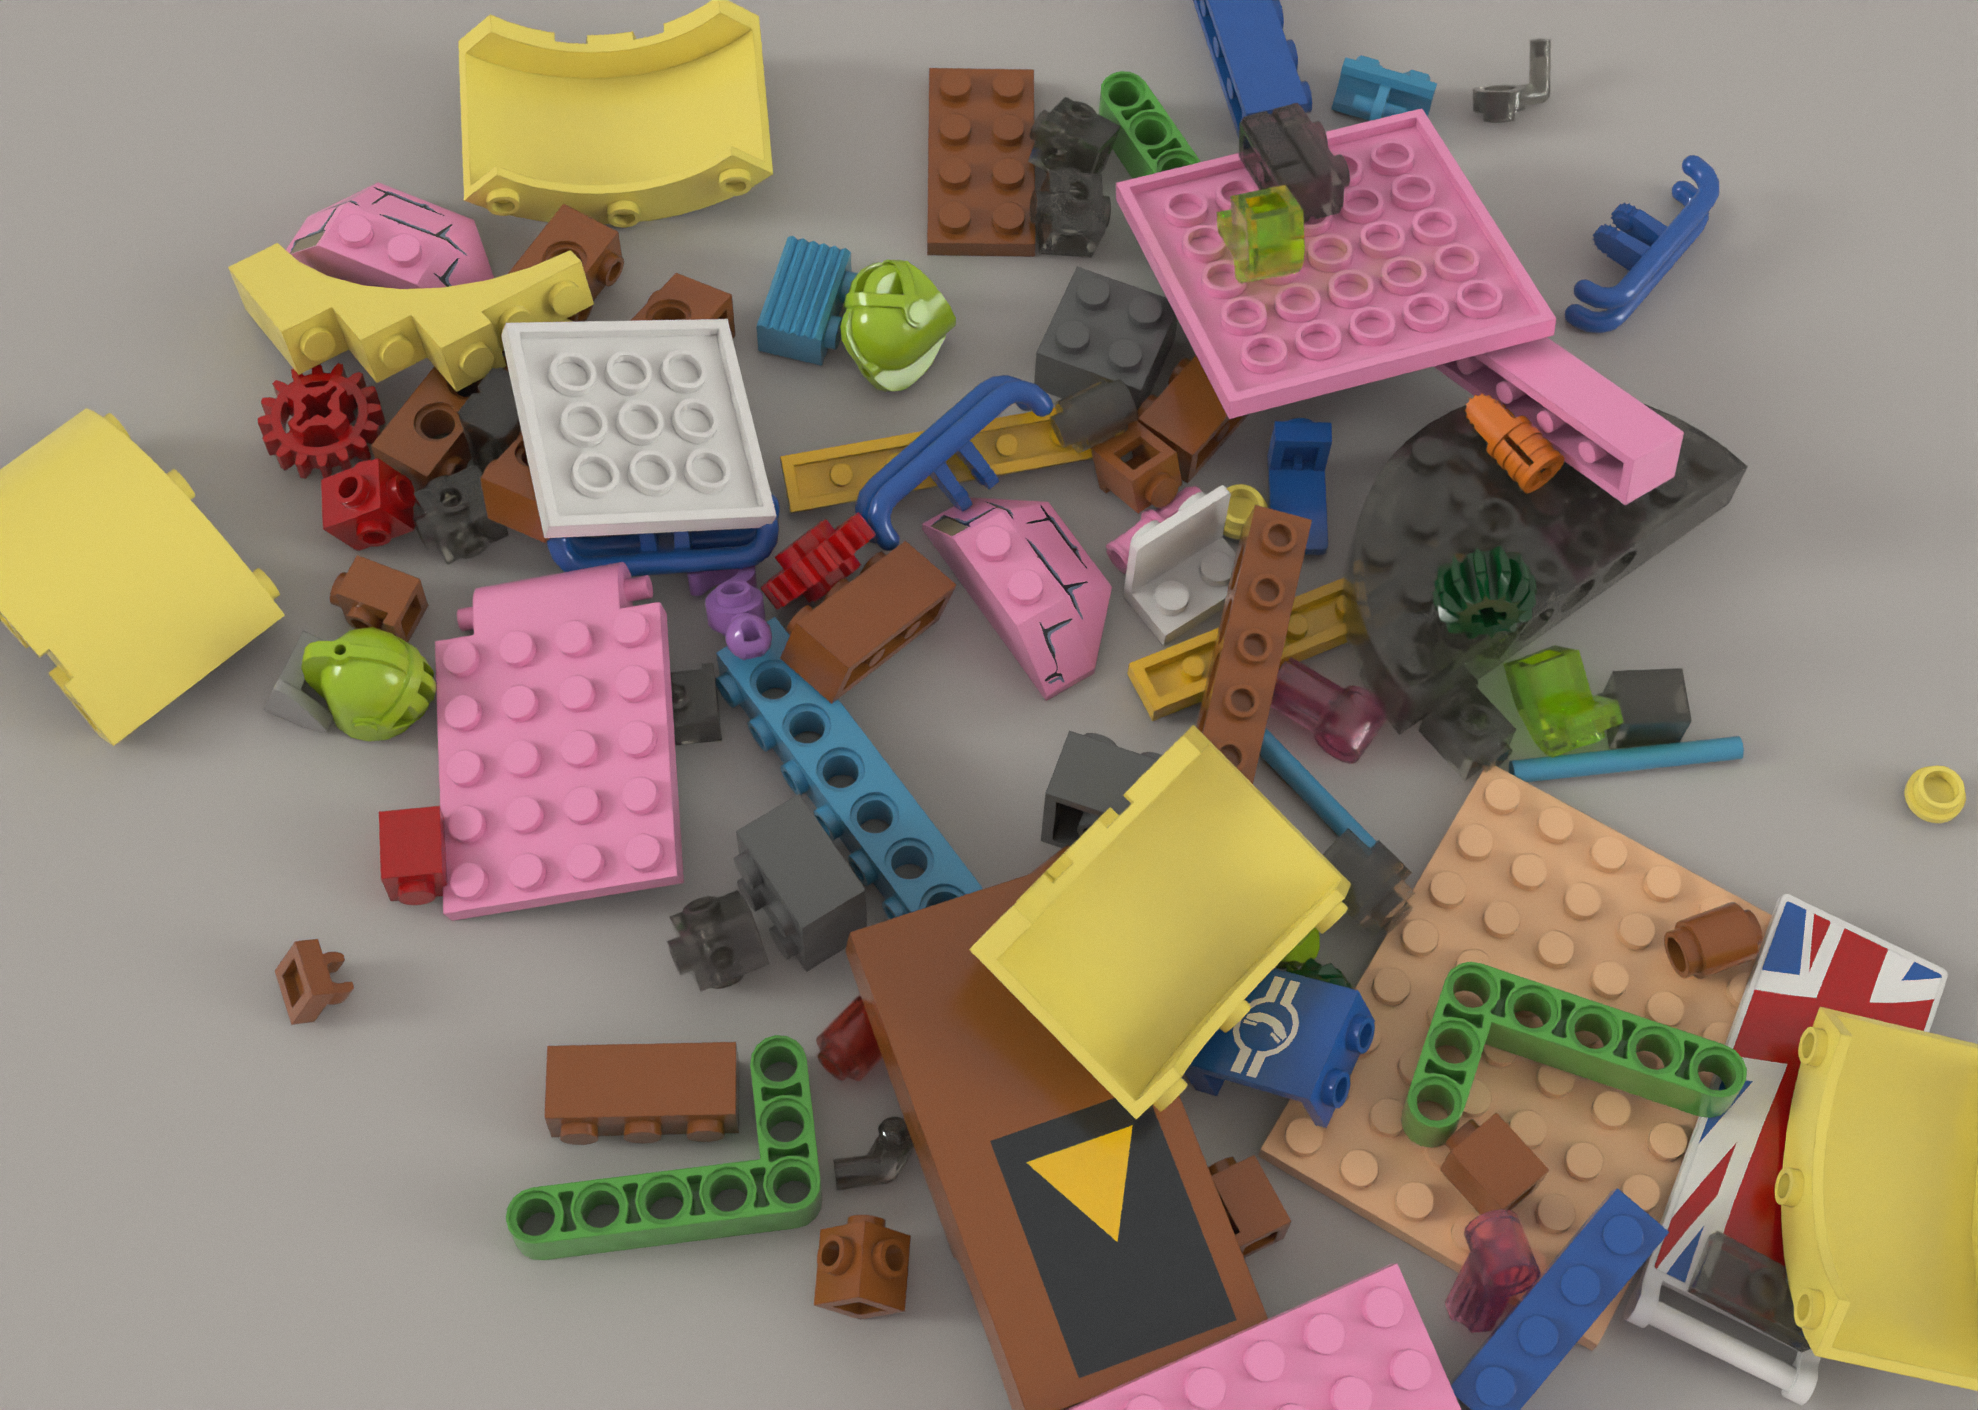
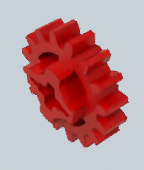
[258,363,385,479]
[760,512,876,610]

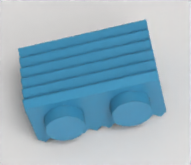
[756,236,858,366]

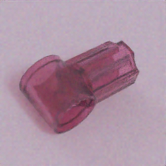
[1270,657,1389,764]
[1445,1209,1541,1333]

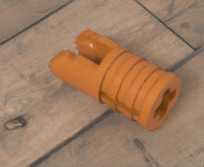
[1464,393,1565,493]

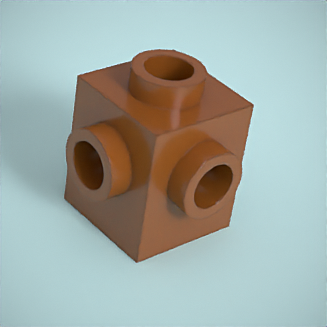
[814,1215,911,1320]

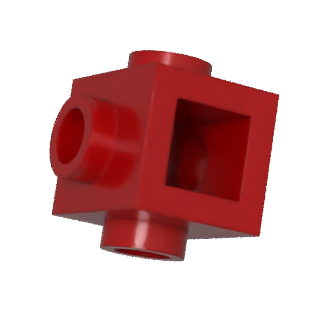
[321,458,416,551]

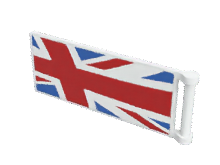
[1624,894,1948,1406]

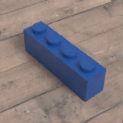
[1193,0,1312,146]
[1450,1188,1669,1410]

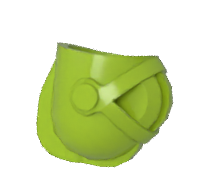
[840,259,956,392]
[301,627,437,742]

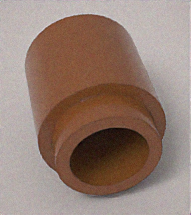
[1664,902,1763,979]

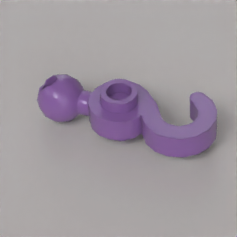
[687,566,772,660]

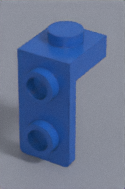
[1267,418,1332,555]

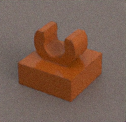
[275,939,354,1025]

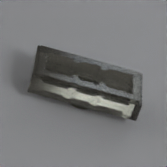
[1687,1230,1811,1352]

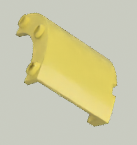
[458,0,773,228]
[0,408,285,746]
[969,725,1351,1119]
[1774,1007,1978,1391]

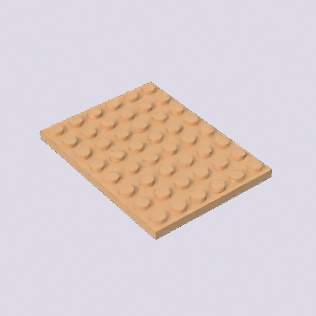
[1258,762,1772,1351]

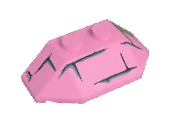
[286,182,494,289]
[922,498,1112,701]

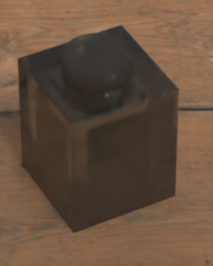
[1595,668,1692,749]

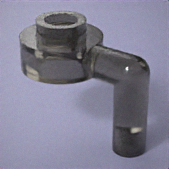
[1473,39,1551,123]

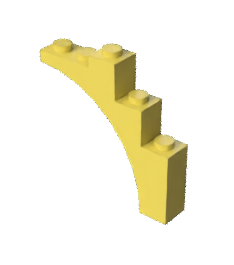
[228,243,594,392]

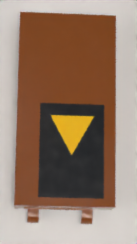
[845,868,1268,1410]

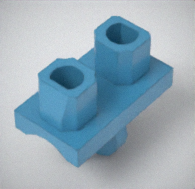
[1331,55,1437,121]

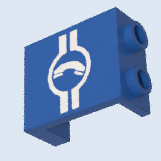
[1185,969,1375,1128]

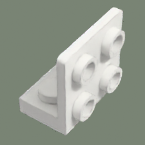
[1123,485,1236,646]

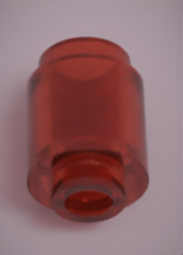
[816,995,883,1081]

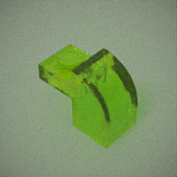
[1216,185,1305,284]
[1503,645,1624,758]

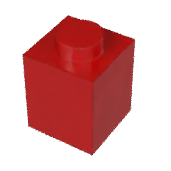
[379,806,447,905]

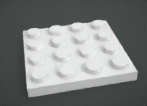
[501,319,776,538]

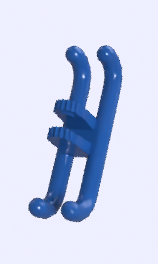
[1565,155,1720,333]
[855,375,1053,551]
[547,494,780,577]

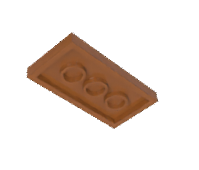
[927,68,1035,257]

